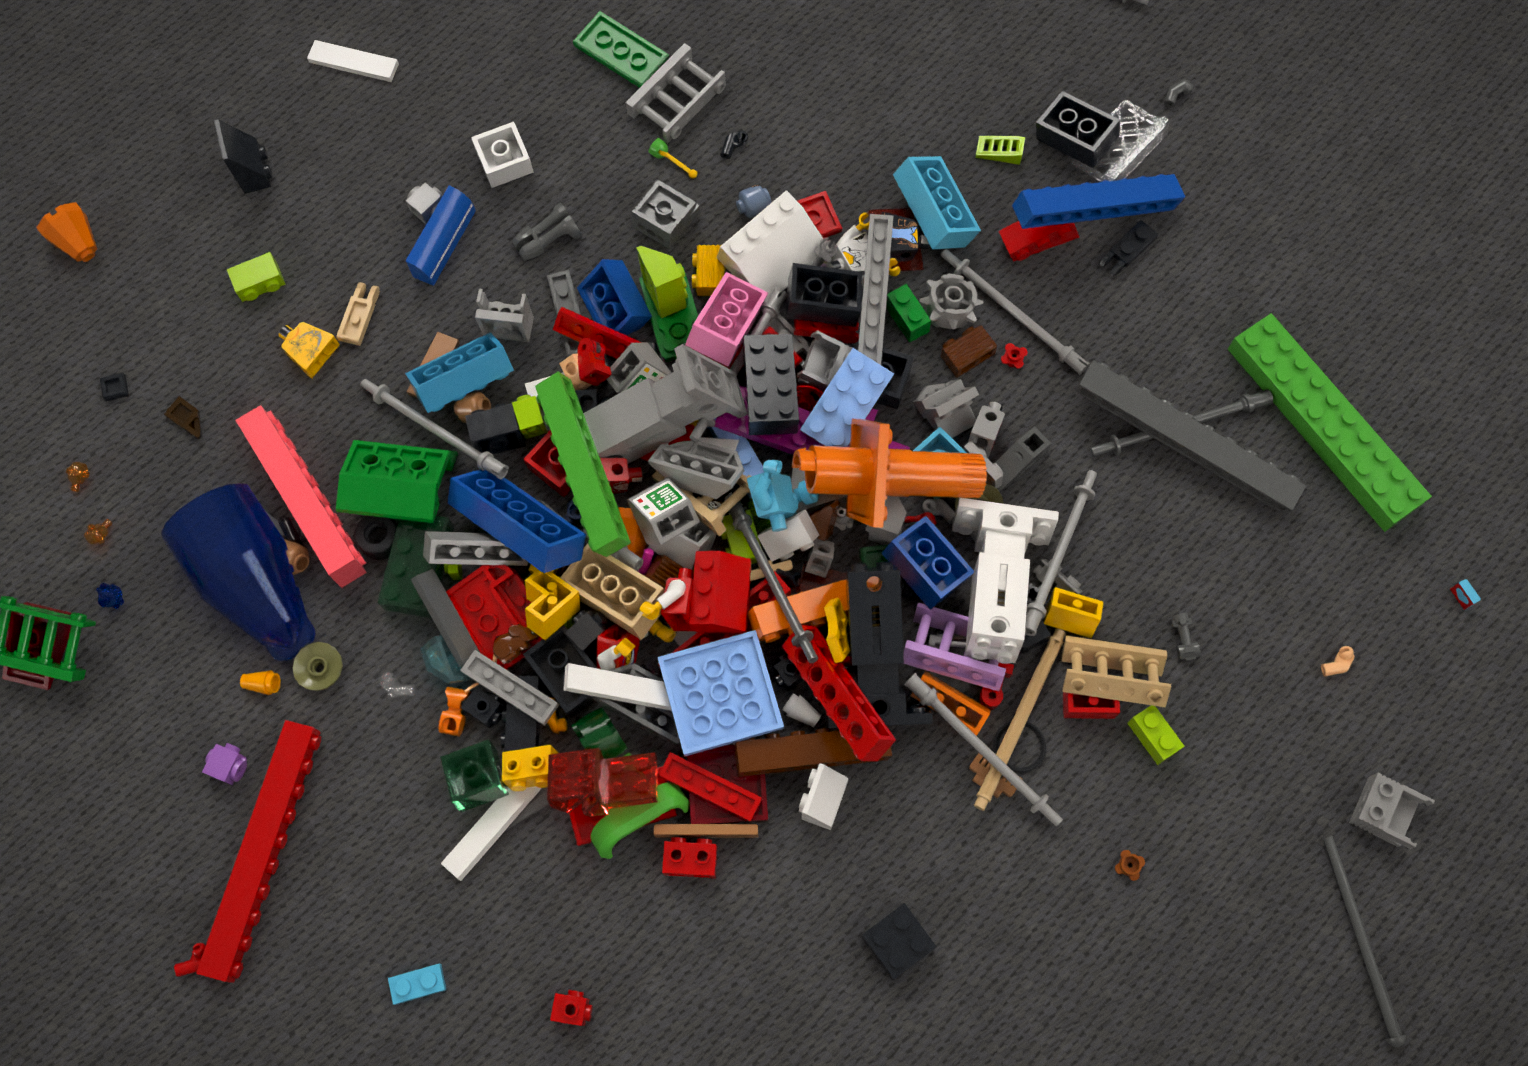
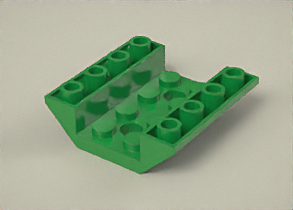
[336,440,458,523]

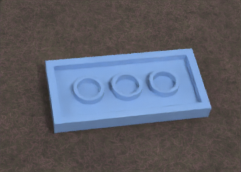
[800,348,894,447]

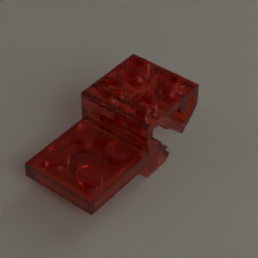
[547,748,658,817]

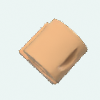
[559,353,592,390]

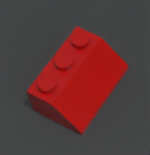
[689,551,752,633]

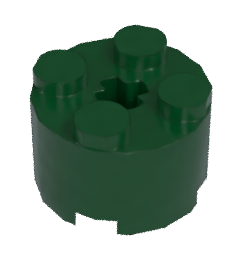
[571,707,628,768]

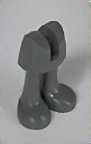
[512,202,582,261]

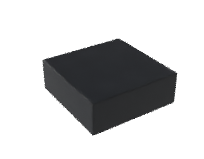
[100,372,129,402]

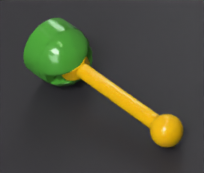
[649,138,698,179]

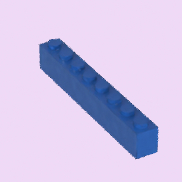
[1012,174,1185,229]

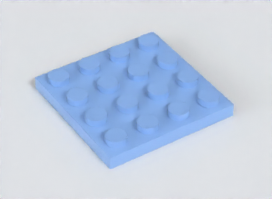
[658,630,784,757]

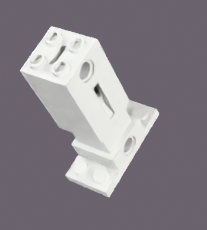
[952,498,1059,664]

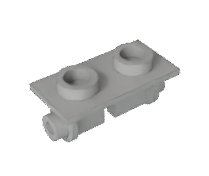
[1033,559,1083,594]

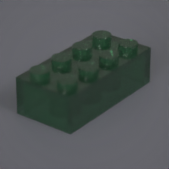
[377,516,454,618]

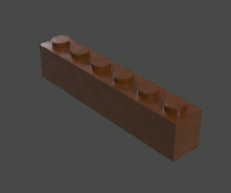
[734,726,892,777]

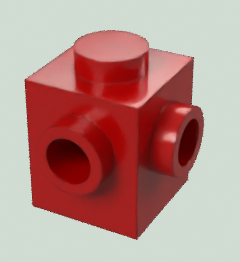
[550,990,593,1026]

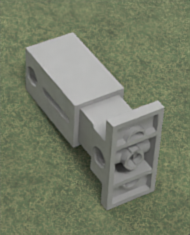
[583,344,747,464]

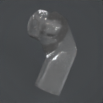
[380,672,415,698]

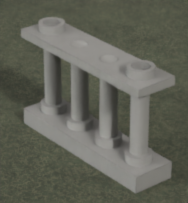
[625,43,726,144]

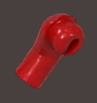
[174,943,206,977]

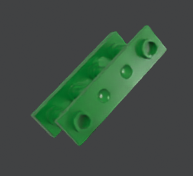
[0,596,96,682]

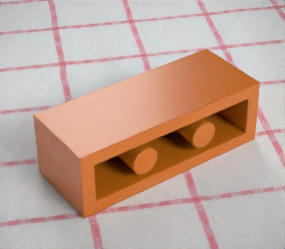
[911,671,991,736]

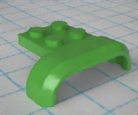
[585,753,690,859]

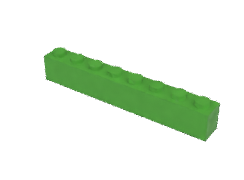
[535,372,631,557]

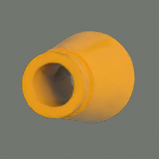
[240,670,281,695]

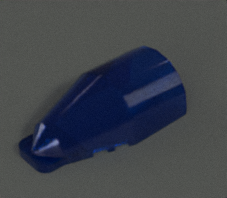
[161,483,315,661]

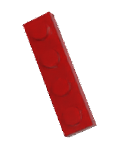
[553,307,641,359]
[659,752,762,822]

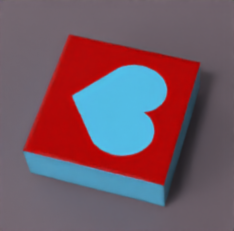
[1450,579,1481,610]

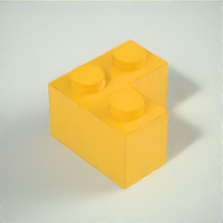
[525,570,580,640]

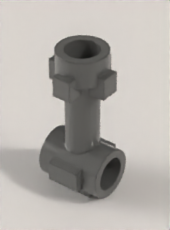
[1172,613,1201,662]

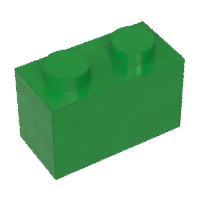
[886,284,931,343]

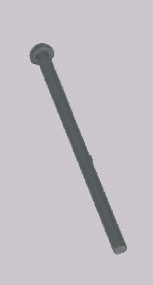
[1323,836,1407,1048]

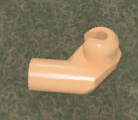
[1321,646,1354,676]

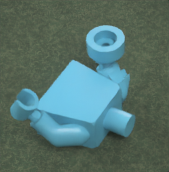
[747,459,819,532]

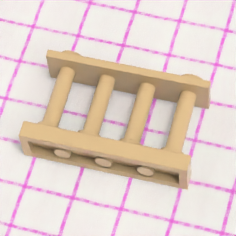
[652,471,752,537]
[1061,636,1171,707]

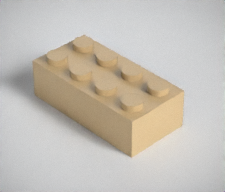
[560,543,665,640]

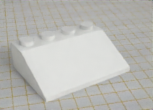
[716,190,830,303]

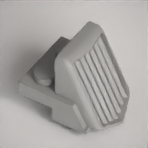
[912,379,979,438]

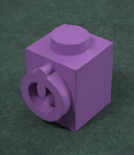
[202,743,247,785]

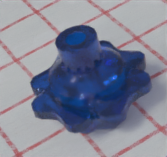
[96,583,124,609]

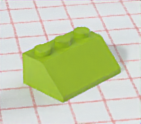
[636,246,688,318]

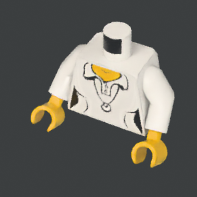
[826,213,900,286]

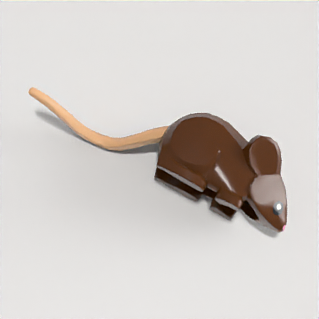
[464,625,539,693]

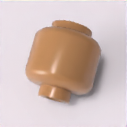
[454,392,491,423]
[272,540,310,575]

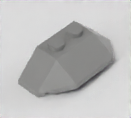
[648,440,744,499]

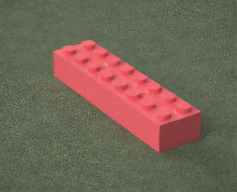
[236,405,367,588]

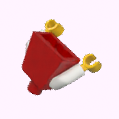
[640,568,695,643]
[597,619,663,671]

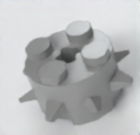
[919,273,983,330]

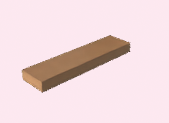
[654,824,758,838]

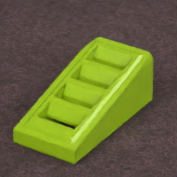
[975,136,1025,165]

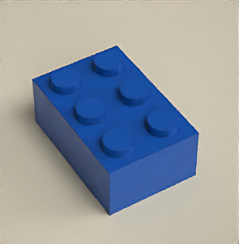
[882,516,975,610]

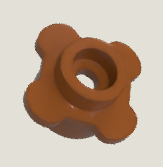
[1115,850,1145,881]

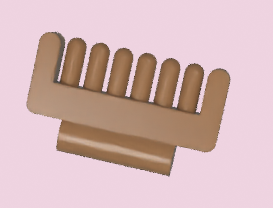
[969,753,1022,799]

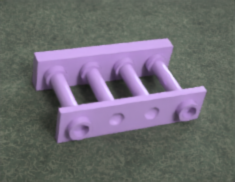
[903,603,1006,691]

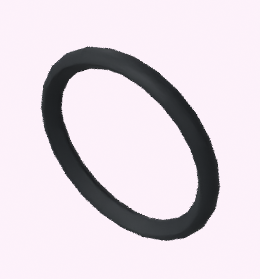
[993,721,1046,773]

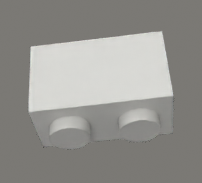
[758,509,819,562]

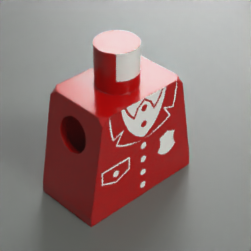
[600,458,642,494]

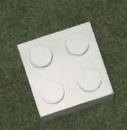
[471,122,533,188]

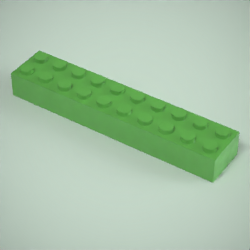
[1228,313,1432,532]

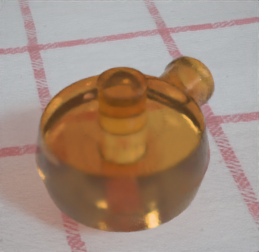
[66,462,89,492]
[84,519,112,544]

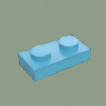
[388,964,446,1005]

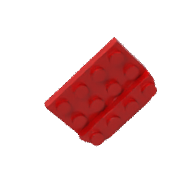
[446,564,543,670]

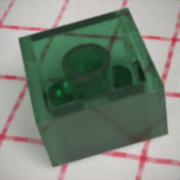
[440,739,509,812]

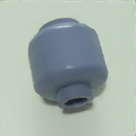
[736,185,772,219]

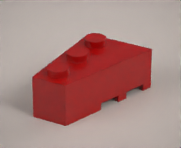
[998,221,1080,262]

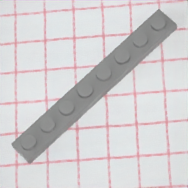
[858,214,893,365]

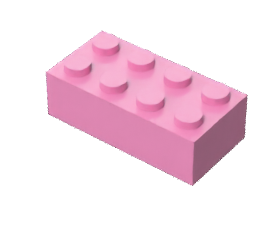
[685,272,768,366]

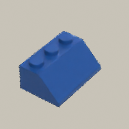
[577,259,652,335]

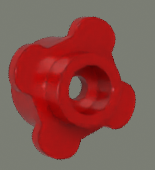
[1001,343,1028,369]

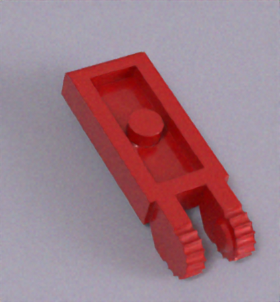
[793,319,859,344]

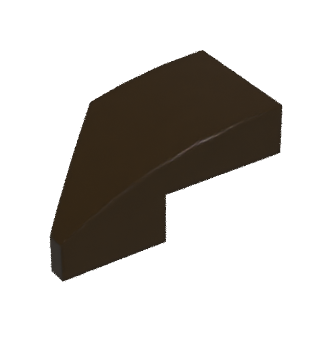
[164,396,201,439]

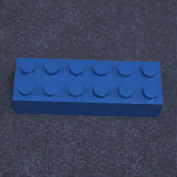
[448,469,586,573]

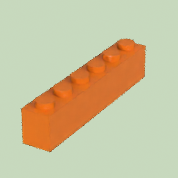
[748,576,879,643]

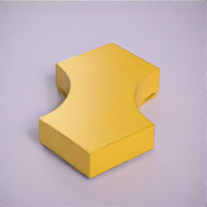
[824,598,850,663]

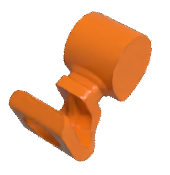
[438,686,472,737]

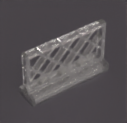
[1068,99,1169,182]

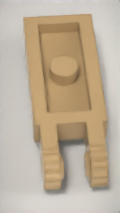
[337,282,380,346]

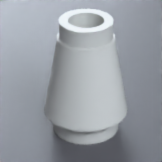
[783,693,821,727]

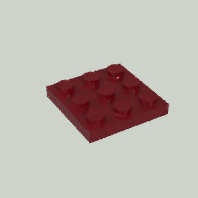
[687,745,768,824]

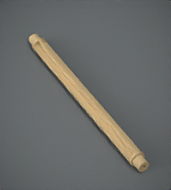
[974,629,1066,811]

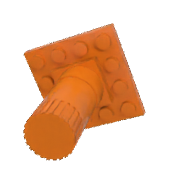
[792,418,987,528]

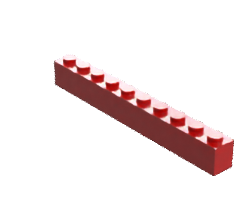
[196,720,321,983]

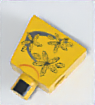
[279,322,340,378]

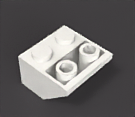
[799,764,848,830]

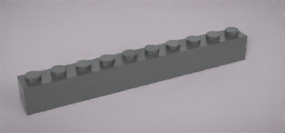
[1075,361,1306,515]

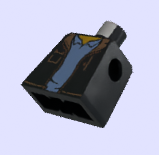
[881,212,930,262]

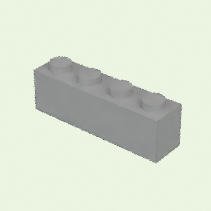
[423,531,528,566]

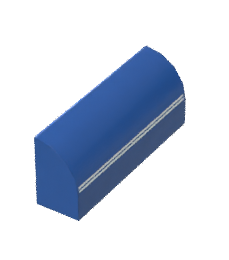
[406,185,476,286]

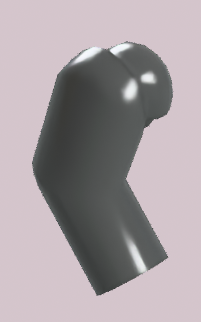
[1164,79,1193,107]

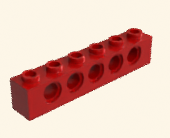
[782,625,896,761]

